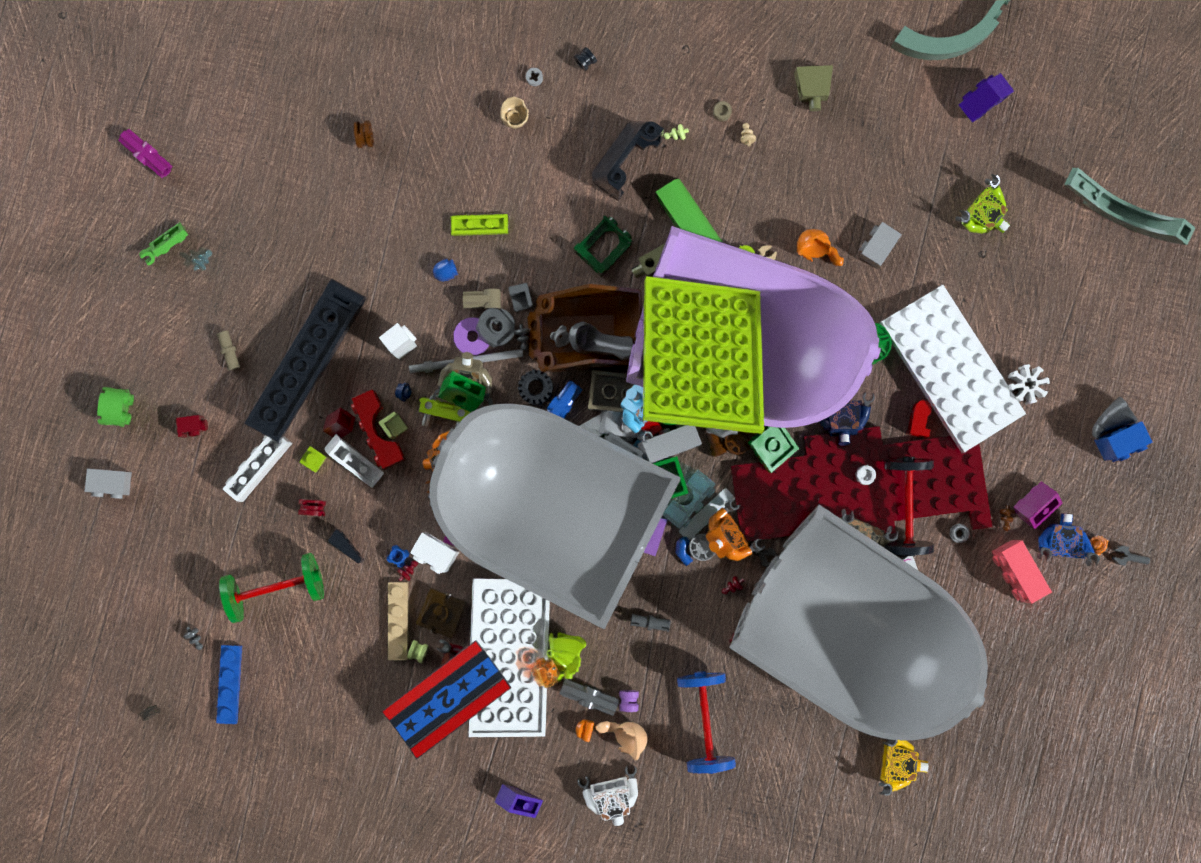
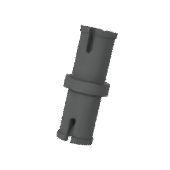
[630,614,670,632]

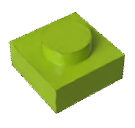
[299,446,327,473]

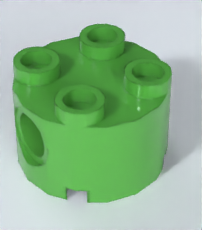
[97,387,134,427]

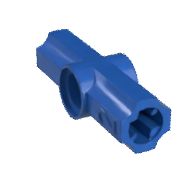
[547,380,583,419]

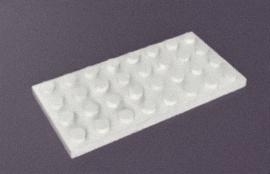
[879,285,1026,453]
[467,578,550,737]

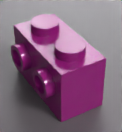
[1013,481,1063,529]

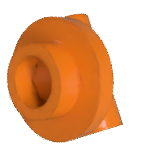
[1089,535,1109,556]
[576,719,594,742]

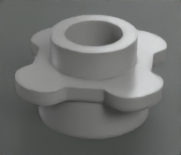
[550,326,569,348]

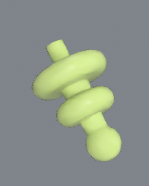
[664,124,689,140]

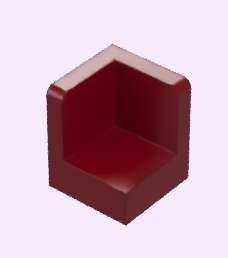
[323,407,355,438]

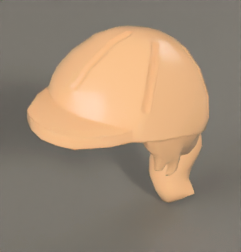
[595,721,647,760]

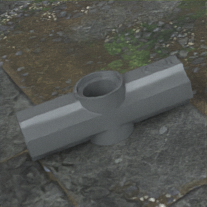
[559,678,619,715]

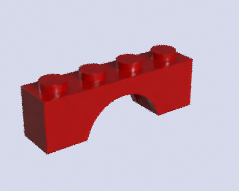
[351,389,406,469]

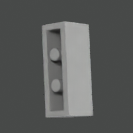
[637,424,702,463]

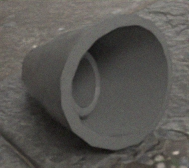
[1092,396,1138,440]

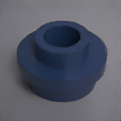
[395,382,412,402]

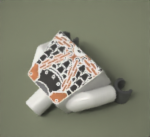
[578,766,638,826]

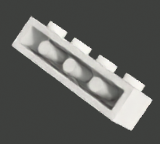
[223,436,292,502]

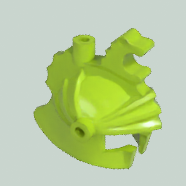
[547,632,586,682]

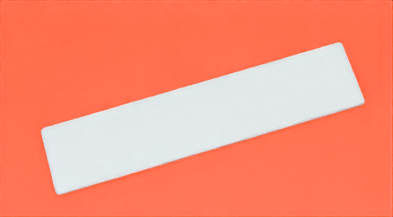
[679,488,735,540]

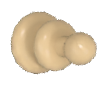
[740,123,756,146]

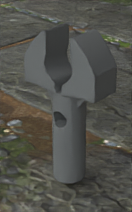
[1111,546,1150,566]

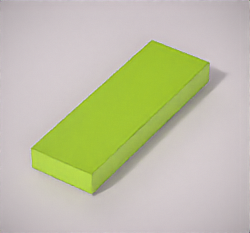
[451,214,508,236]

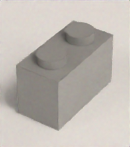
[859,222,902,269]
[85,469,132,499]

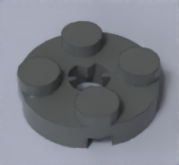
[476,308,515,347]

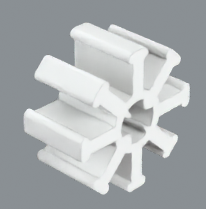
[1008,365,1050,405]

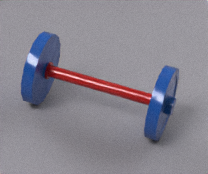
[677,671,736,774]

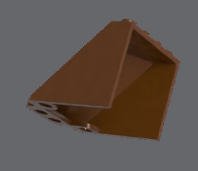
[527,284,642,372]

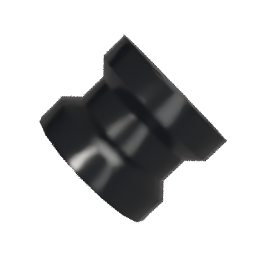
[574,47,597,71]

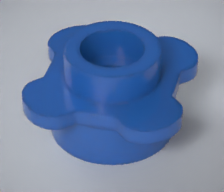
[387,545,409,567]

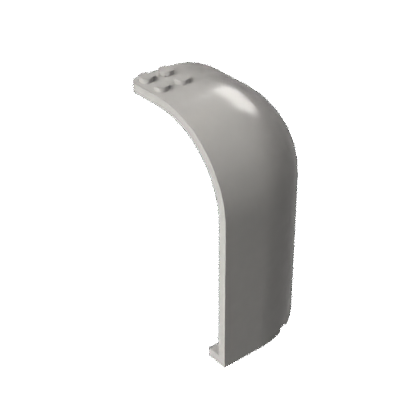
[429,404,681,629]
[730,505,988,741]

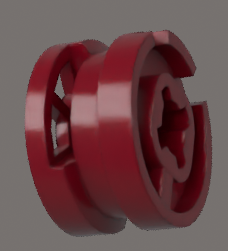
[298,499,326,516]

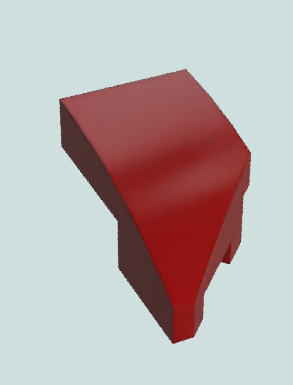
[641,421,664,436]

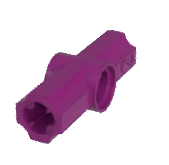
[118,129,173,178]

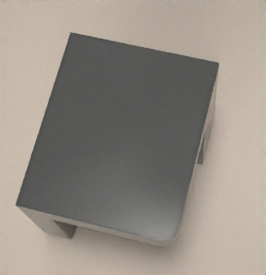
[508,283,533,312]

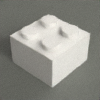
[410,532,460,574]

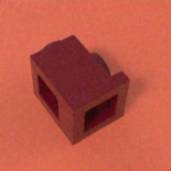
[176,415,208,438]

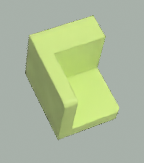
[379,412,408,440]

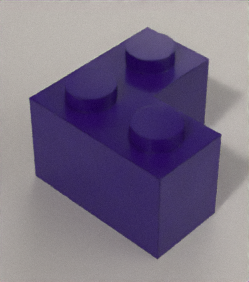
[959,73,1014,123]

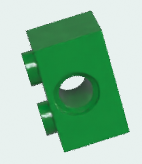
[438,371,486,412]

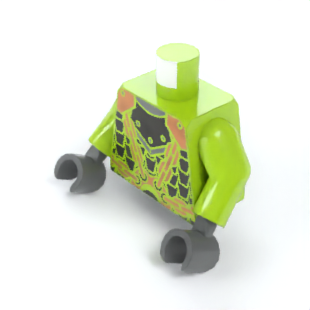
[955,174,1010,234]

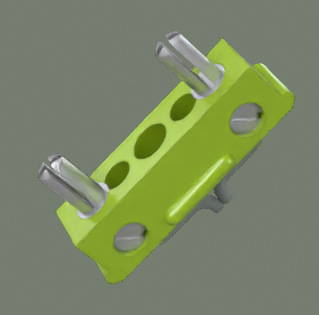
[419,395,471,428]

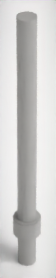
[409,349,523,373]

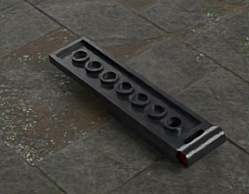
[244,279,366,443]

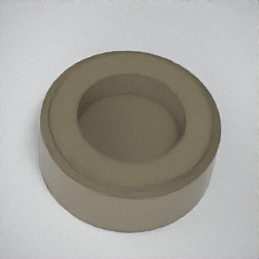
[713,101,732,121]

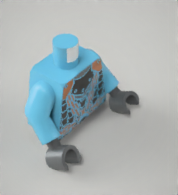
[621,384,653,443]

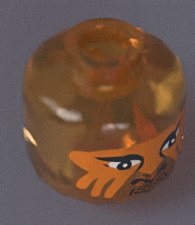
[531,657,560,688]

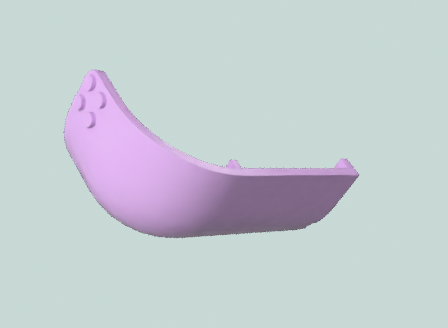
[626,226,881,428]

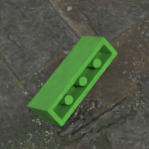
[655,179,722,242]

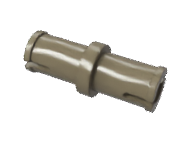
[216,331,240,371]

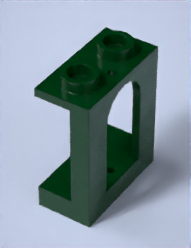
[573,215,632,277]

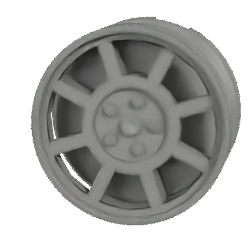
[689,534,716,561]

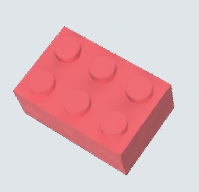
[991,540,1052,604]

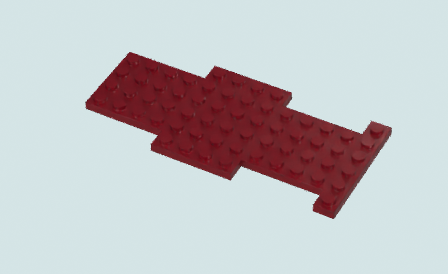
[730,426,992,542]

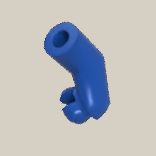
[675,536,693,566]

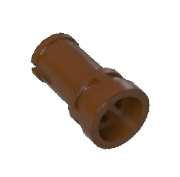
[705,431,727,458]

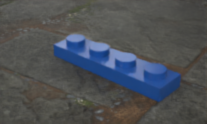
[216,645,242,724]

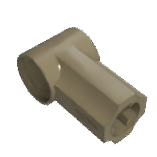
[463,289,501,310]

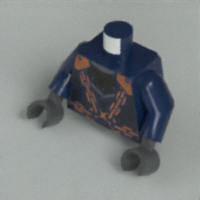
[818,392,875,446]

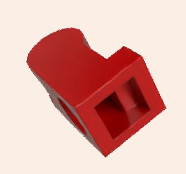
[907,400,932,438]

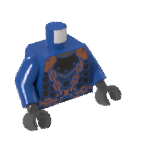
[1037,514,1100,566]

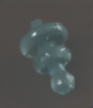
[192,250,212,271]

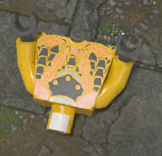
[878,739,928,796]

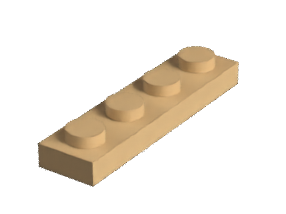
[388,582,408,660]

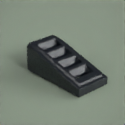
[328,529,364,563]

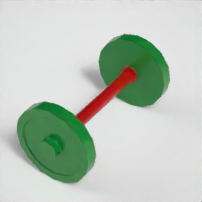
[219,553,324,624]

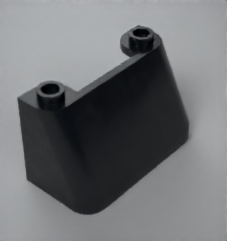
[592,121,664,201]

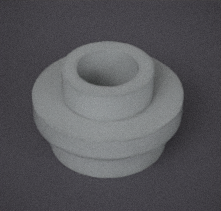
[950,524,970,543]

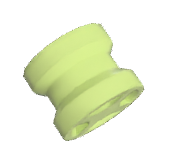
[407,640,429,663]

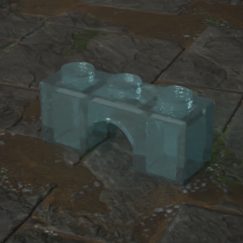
[662,469,716,529]

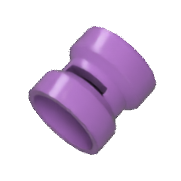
[619,690,639,712]

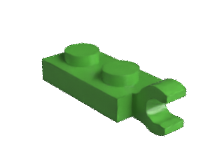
[139,222,188,265]

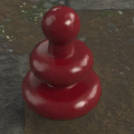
[397,560,418,582]
[721,576,745,595]

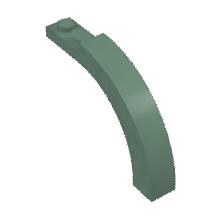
[891,0,1010,60]
[1064,168,1195,245]

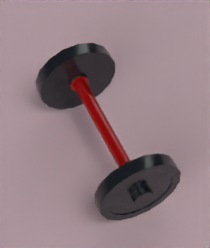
[884,456,934,556]

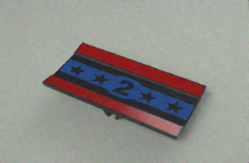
[381,640,512,760]

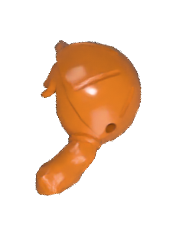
[796,229,844,266]

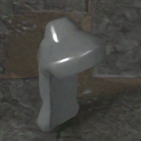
[569,322,634,361]

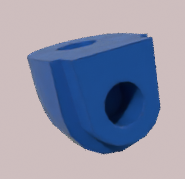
[433,259,458,282]

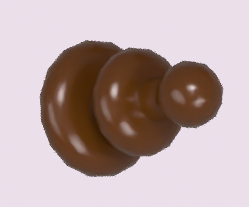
[999,505,1016,531]

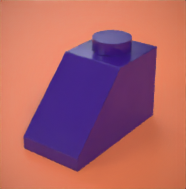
[495,784,543,818]

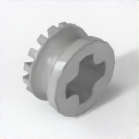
[526,68,543,86]

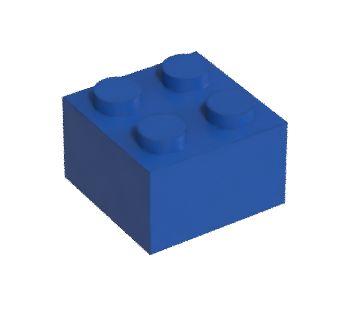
[1094,421,1153,462]

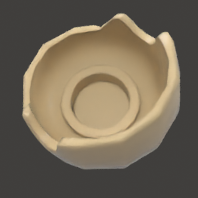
[500,97,529,129]

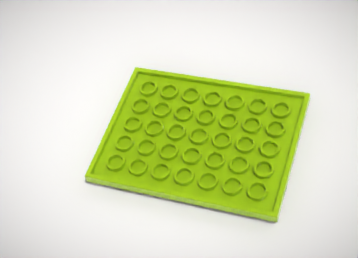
[643,276,764,434]

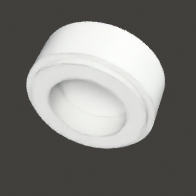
[855,465,876,485]

